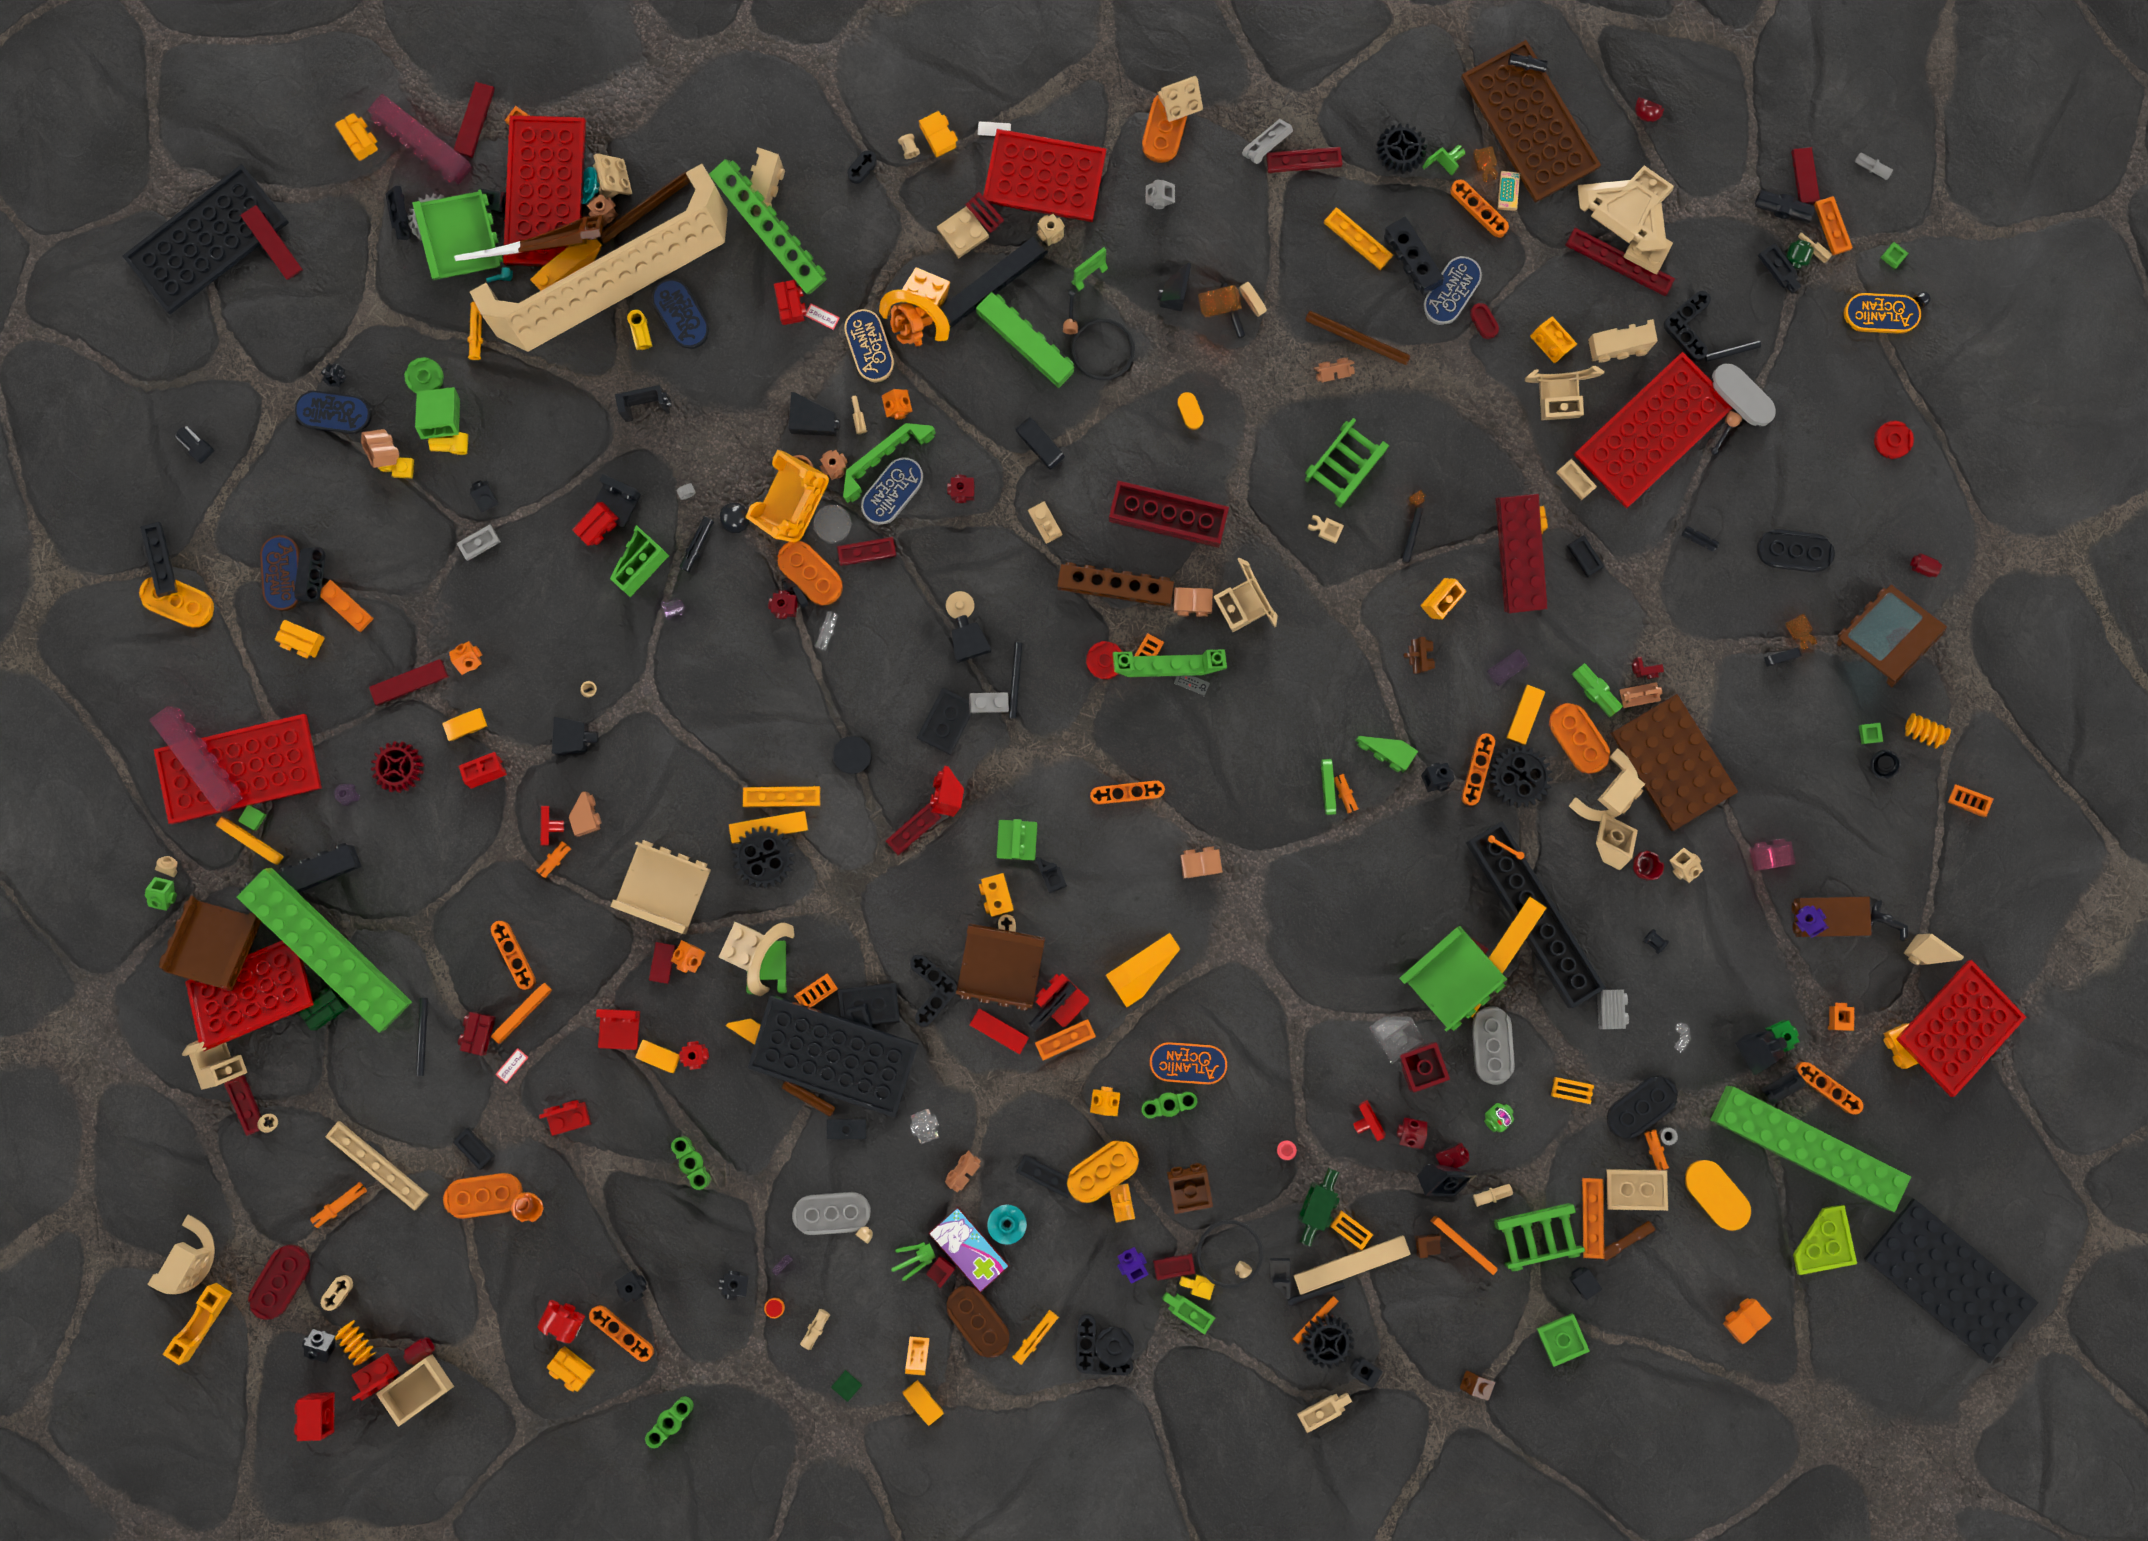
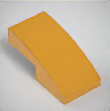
[442,708,487,741]
[635,1040,680,1073]
[902,1380,944,1426]

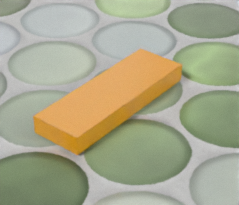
[1506,685,1545,745]

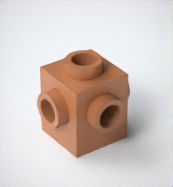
[587,194,618,227]
[819,450,848,480]

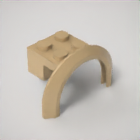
[1525,366,1604,420]
[1214,558,1278,632]
[1569,748,1645,821]
[719,922,794,996]
[182,1040,247,1090]
[148,1215,215,1294]

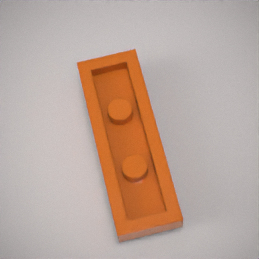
[1814,196,1853,256]
[320,580,374,632]
[1035,1019,1096,1060]

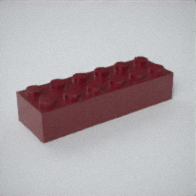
[1109,481,1229,548]
[1495,494,1548,613]

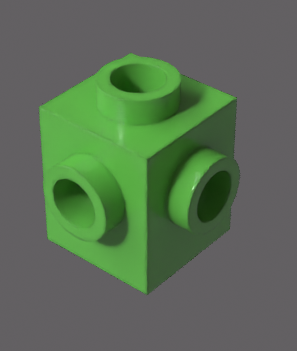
[145,877,177,911]

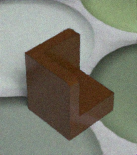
[1415,1234,1442,1258]

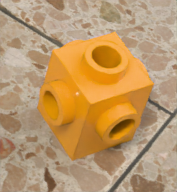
[1090,1086,1120,1116]

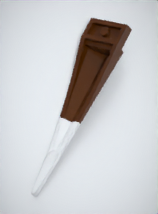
[454,215,604,261]

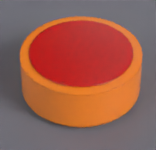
[764,1297,785,1318]

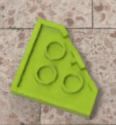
[1793,1205,1857,1275]

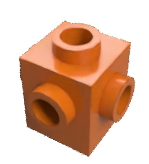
[882,389,912,420]
[449,641,482,675]
[671,940,706,973]

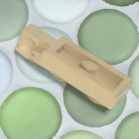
[1297,1393,1352,1433]

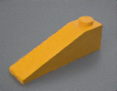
[530,239,602,291]
[1106,933,1180,1008]

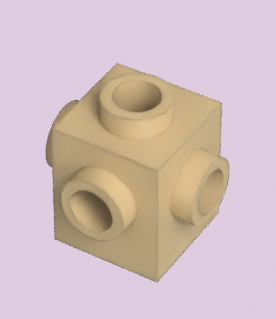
[1037,214,1065,246]
[1670,848,1703,883]

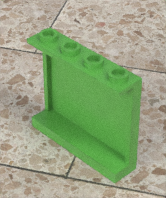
[412,190,503,280]

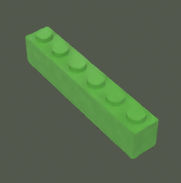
[976,292,1074,388]

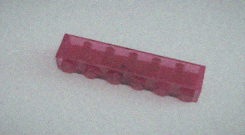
[368,94,472,184]
[149,706,243,812]

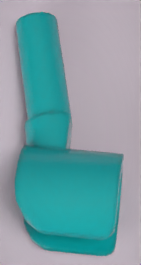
[486,268,513,283]

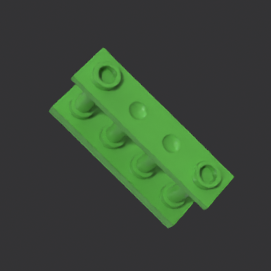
[1305,418,1389,508]
[1494,1203,1585,1271]

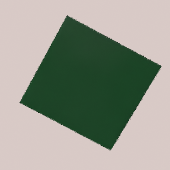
[831,1370,862,1402]

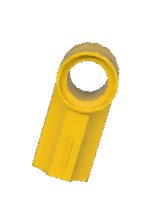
[627,310,652,350]
[428,432,468,455]

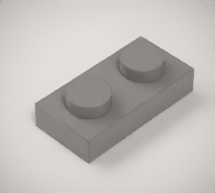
[457,525,501,561]
[969,693,1009,713]

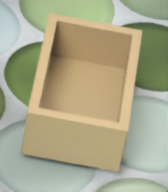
[376,1354,454,1427]

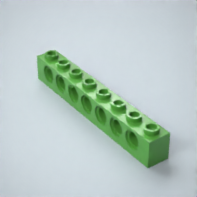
[709,159,827,294]

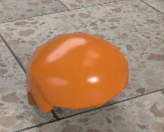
[510,1192,544,1222]

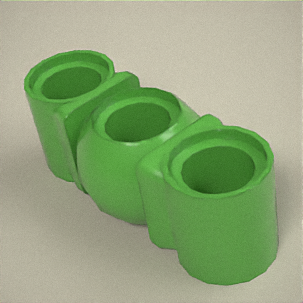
[1141,1091,1197,1118]
[671,1136,711,1190]
[645,1396,694,1448]

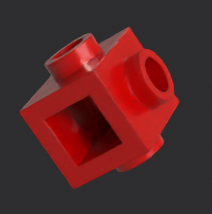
[679,1041,709,1070]

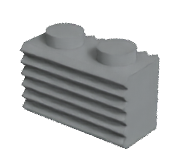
[1597,989,1629,1029]

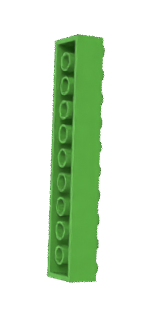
[237,868,412,1033]
[1710,1086,1911,1212]

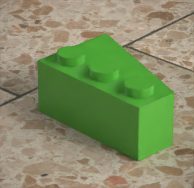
[610,525,669,597]

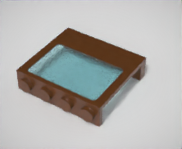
[1837,585,1947,687]

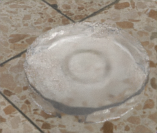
[814,505,852,543]

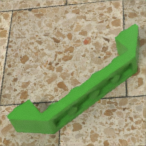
[843,423,936,503]
[1113,649,1227,677]

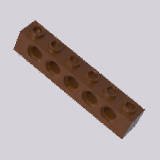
[1057,562,1174,607]

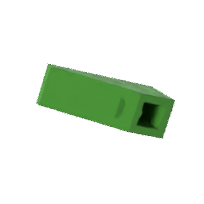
[1355,736,1418,772]

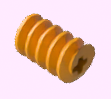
[1905,713,1951,749]
[335,1320,376,1366]

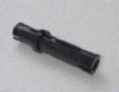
[679,516,714,573]
[1029,981,1077,1032]

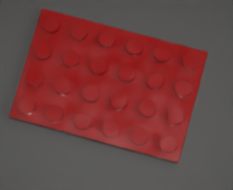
[983,129,1107,222]
[185,941,314,1051]
[1896,960,2026,1097]

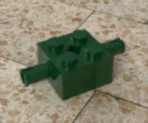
[1298,1168,1340,1246]

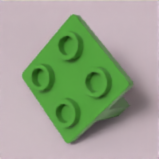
[997,819,1037,860]

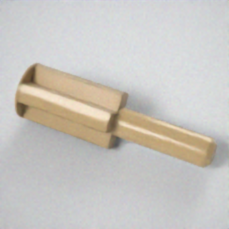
[1798,233,1832,263]
[851,396,867,434]

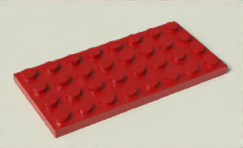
[503,115,586,266]
[1574,352,1733,509]
[154,714,322,824]

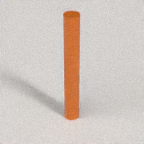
[1293,1296,1339,1344]

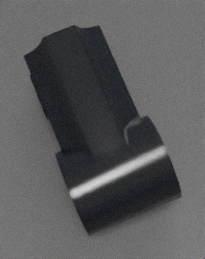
[175,426,215,464]

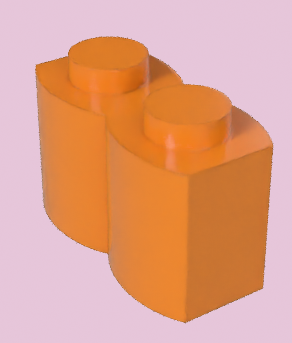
[1723,1298,1772,1344]

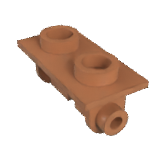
[1314,358,1355,383]
[1619,682,1662,708]
[945,1151,981,1192]

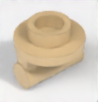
[155,856,177,877]

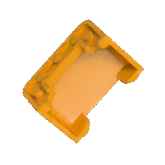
[745,450,829,542]

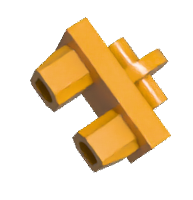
[1110,1183,1135,1222]

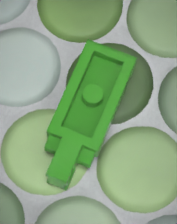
[1162,1292,1215,1334]

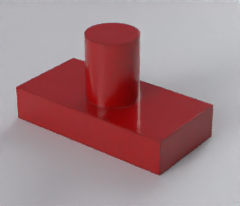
[540,806,564,846]
[1353,1100,1386,1141]

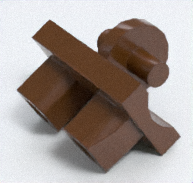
[1403,637,1435,674]

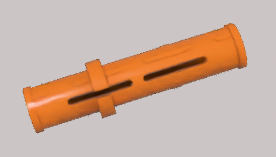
[310,1182,367,1228]

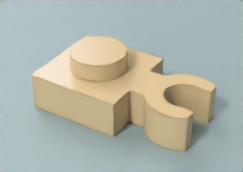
[1308,515,1344,544]

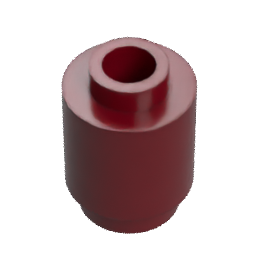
[1910,553,1942,578]
[403,1337,435,1366]

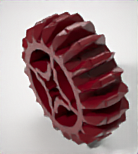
[370,741,424,793]

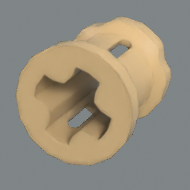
[898,134,920,159]

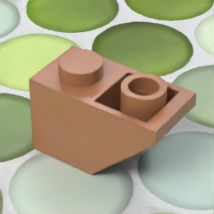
[569,792,602,836]

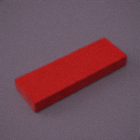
[970,1008,1029,1054]

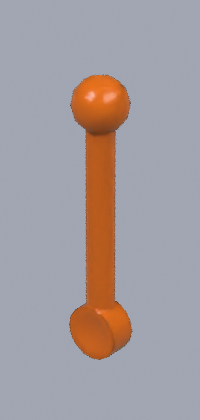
[1488,835,1524,860]

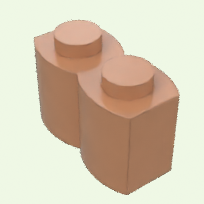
[361,429,399,468]
[1174,588,1213,617]
[1180,847,1222,879]

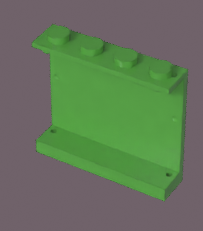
[1399,926,1508,1032]

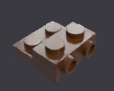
[1167,1163,1213,1214]

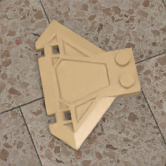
[1578,166,1674,251]

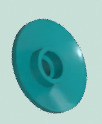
[582,166,600,204]
[987,1205,1027,1245]

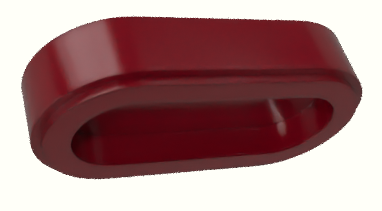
[1470,303,1499,339]

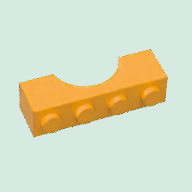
[163,1283,232,1365]

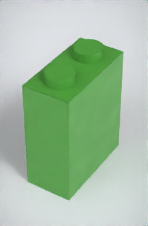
[415,387,460,439]

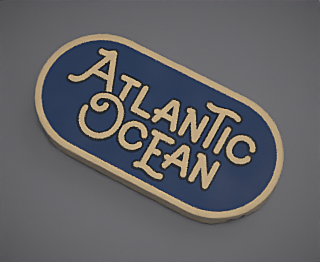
[844,309,894,383]

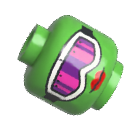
[1484,1103,1514,1132]

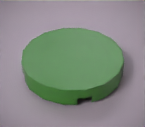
[404,357,444,394]

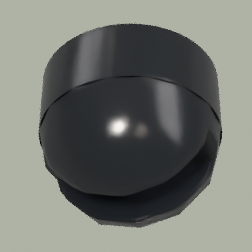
[1913,292,1931,309]

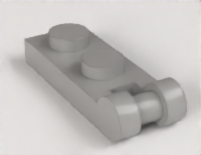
[1242,119,1293,164]

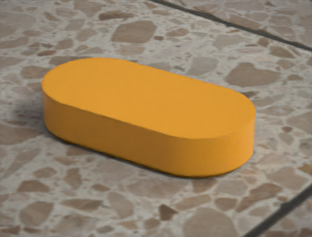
[1177,392,1203,430]

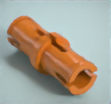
[1334,774,1359,814]
[536,841,571,878]
[1644,1130,1669,1170]

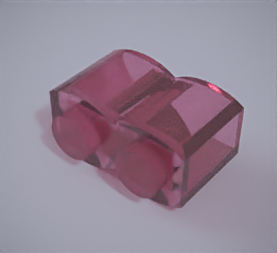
[1749,839,1796,871]

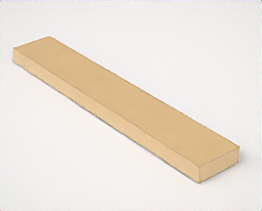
[325,1121,429,1211]
[1293,1235,1411,1295]

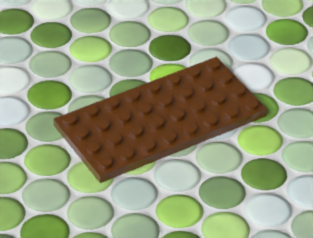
[1461,40,1601,203]

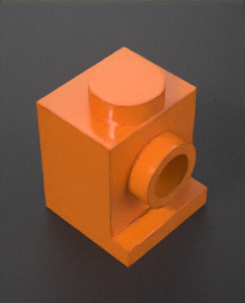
[1828,1003,1854,1031]

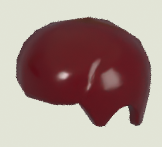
[1635,97,1664,122]
[1633,851,1665,881]

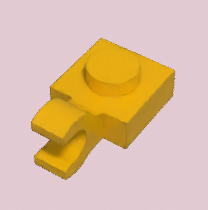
[378,458,414,479]
[1179,1274,1215,1300]

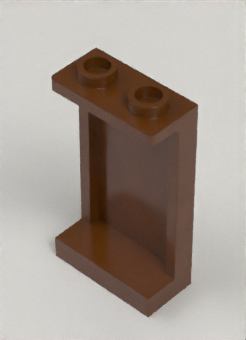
[1791,897,1872,937]

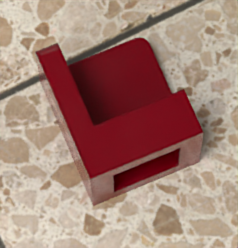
[927,1255,956,1288]

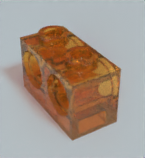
[1198,285,1242,317]

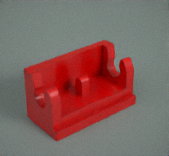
[459,752,507,789]

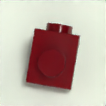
[1632,657,1664,679]
[1436,1143,1469,1168]

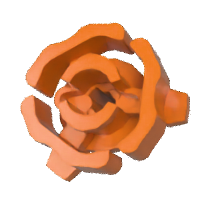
[890,302,933,346]

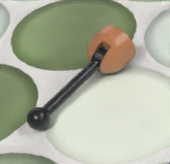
[1063,289,1078,334]
[1711,411,1742,455]

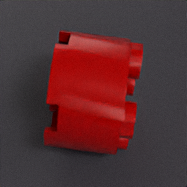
[537,1300,585,1343]

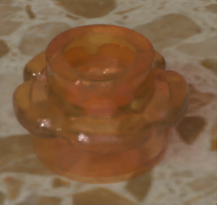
[1409,490,1426,506]

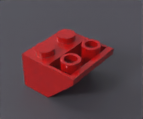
[930,766,964,817]

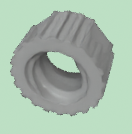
[676,483,696,500]
[1658,1127,1678,1145]

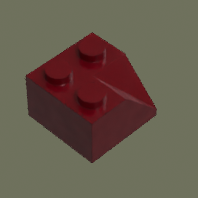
[1399,1042,1450,1093]

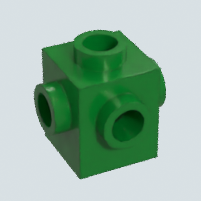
[1765,1020,1800,1052]

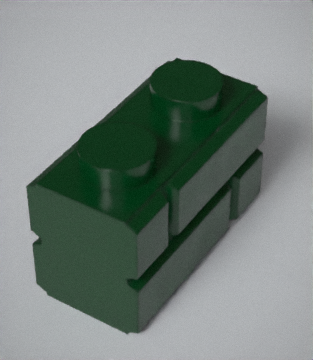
[299,988,349,1031]

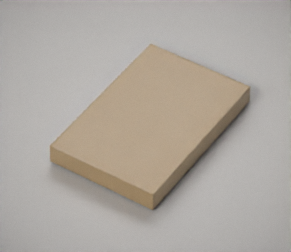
[1606,1169,1668,1210]

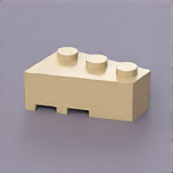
[742,147,785,216]
[1588,319,1658,362]

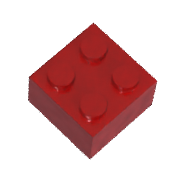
[294,1392,335,1441]

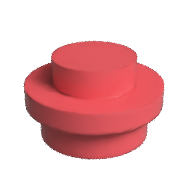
[1277,1140,1297,1160]

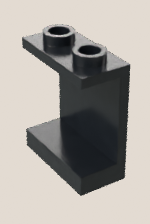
[615,385,672,422]

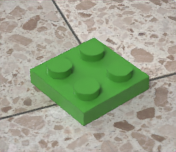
[1536,1313,1590,1367]

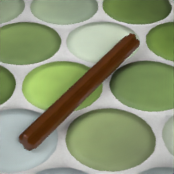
[599,171,690,243]
[1305,311,1411,365]

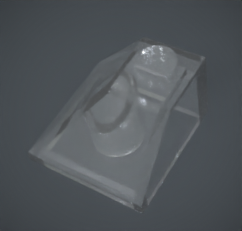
[1369,1016,1424,1064]

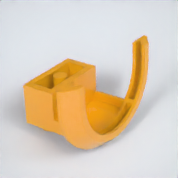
[879,267,950,341]

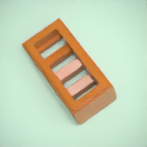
[1135,633,1164,656]
[1948,784,1994,818]
[794,973,838,1008]

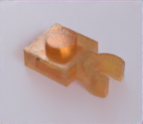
[1473,146,1498,182]
[1785,614,1817,650]

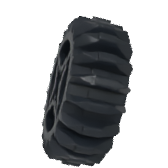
[1376,123,1427,175]
[1301,1314,1354,1369]

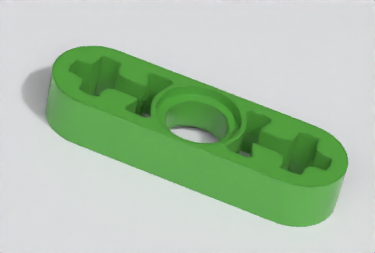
[1321,759,1336,815]

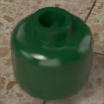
[1786,240,1814,269]

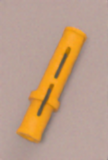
[467,302,483,360]
[1012,1310,1059,1365]

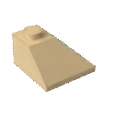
[1596,813,1638,870]
[1904,934,1964,965]

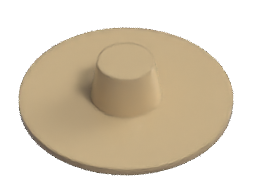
[946,591,974,619]

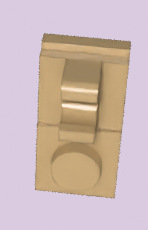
[1028,501,1062,544]

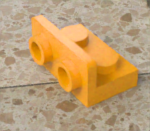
[1530,316,1577,363]

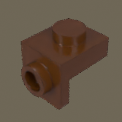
[1460,1371,1495,1401]

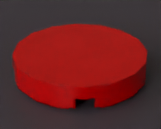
[1874,421,1914,459]
[1086,641,1122,679]

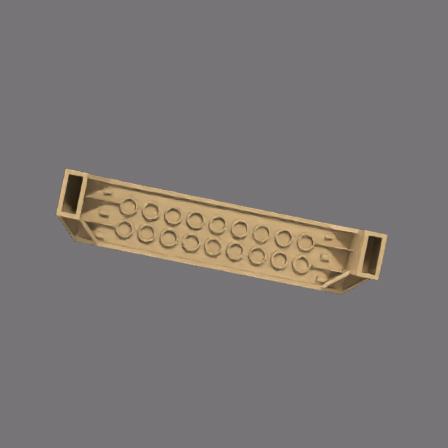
[470,164,728,352]

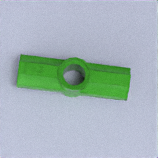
[1571,663,1623,718]

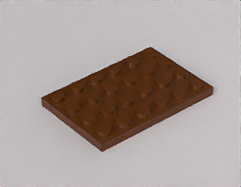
[1611,694,1738,831]

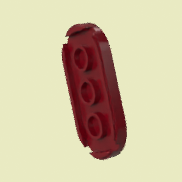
[248,1245,310,1320]

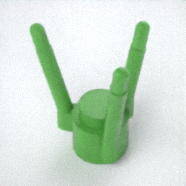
[891,1242,936,1281]

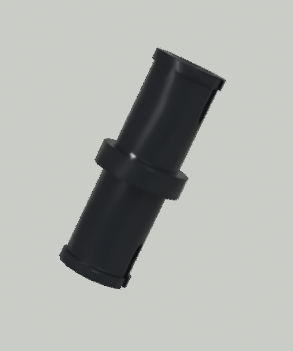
[1508,52,1548,73]

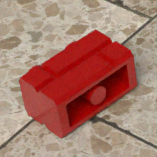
[774,280,807,325]
[572,502,618,546]

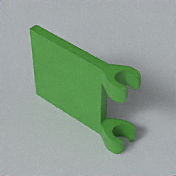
[1071,247,1108,292]
[746,941,787,994]

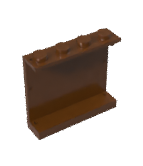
[159,895,262,991]
[956,923,1045,1010]

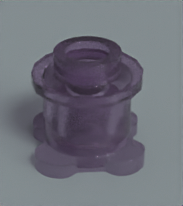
[661,597,685,621]
[334,784,360,806]

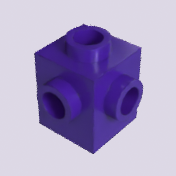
[1796,905,1829,938]
[1117,1247,1149,1284]

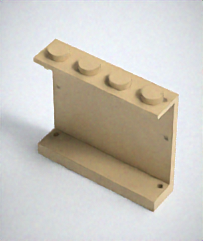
[610,840,711,934]

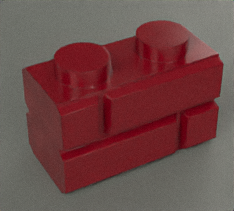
[458,1012,496,1056]

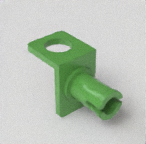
[1422,145,1465,175]

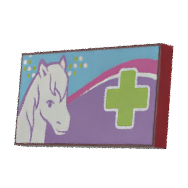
[928,1207,1010,1293]

